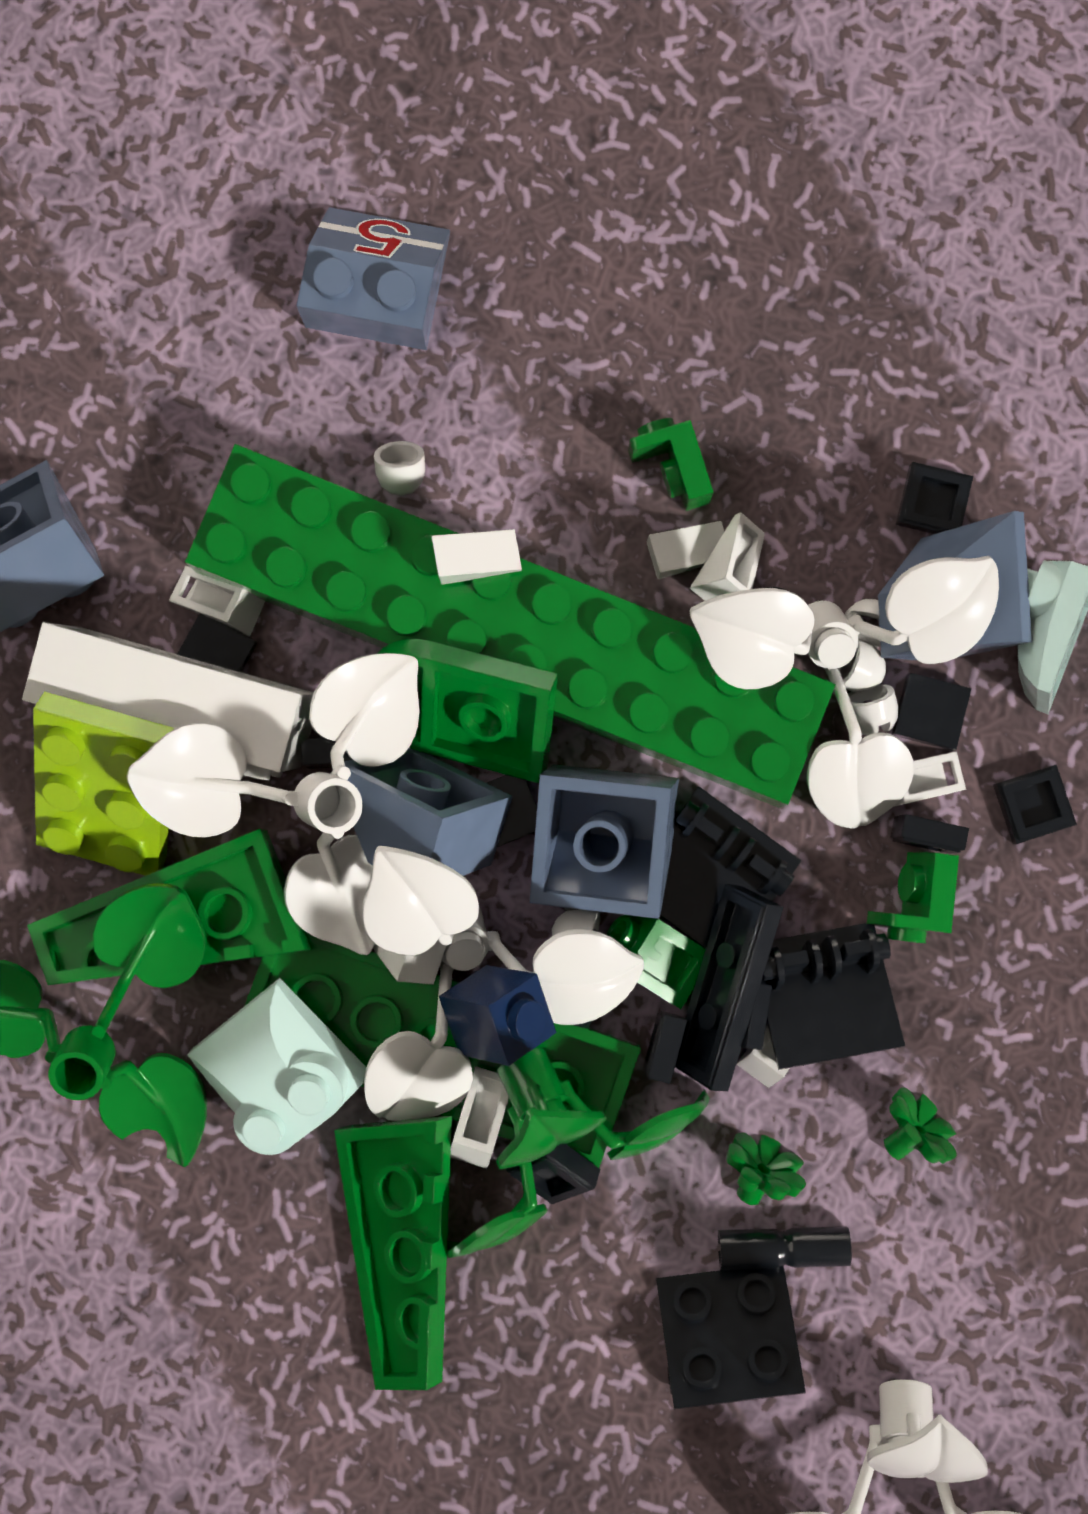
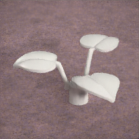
[690,556,999,828]
[126,653,420,955]
[363,846,644,1121]
[789,1380,1021,1514]

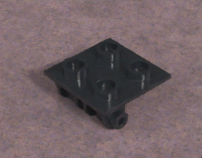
[660,786,802,948]
[761,923,905,1070]
[656,1265,806,1410]

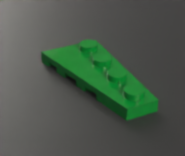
[27,828,312,985]
[334,1116,452,1390]

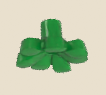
[884,1087,957,1164]
[726,1132,806,1205]

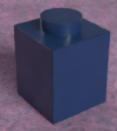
[438,965,557,1066]

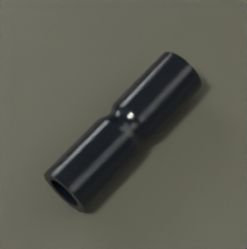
[718,1226,852,1270]

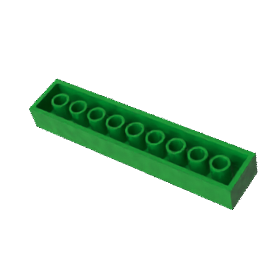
[185,444,836,808]

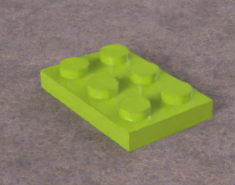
[33,691,174,876]

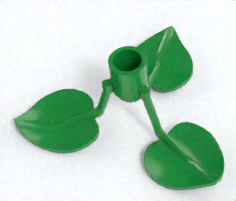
[0,883,207,1167]
[446,1047,710,1258]

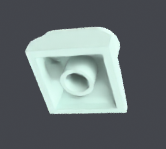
[1018,560,1088,714]
[188,978,366,1155]

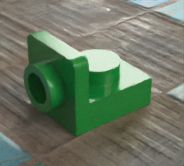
[628,418,713,511]
[866,852,959,944]
[606,915,706,1010]

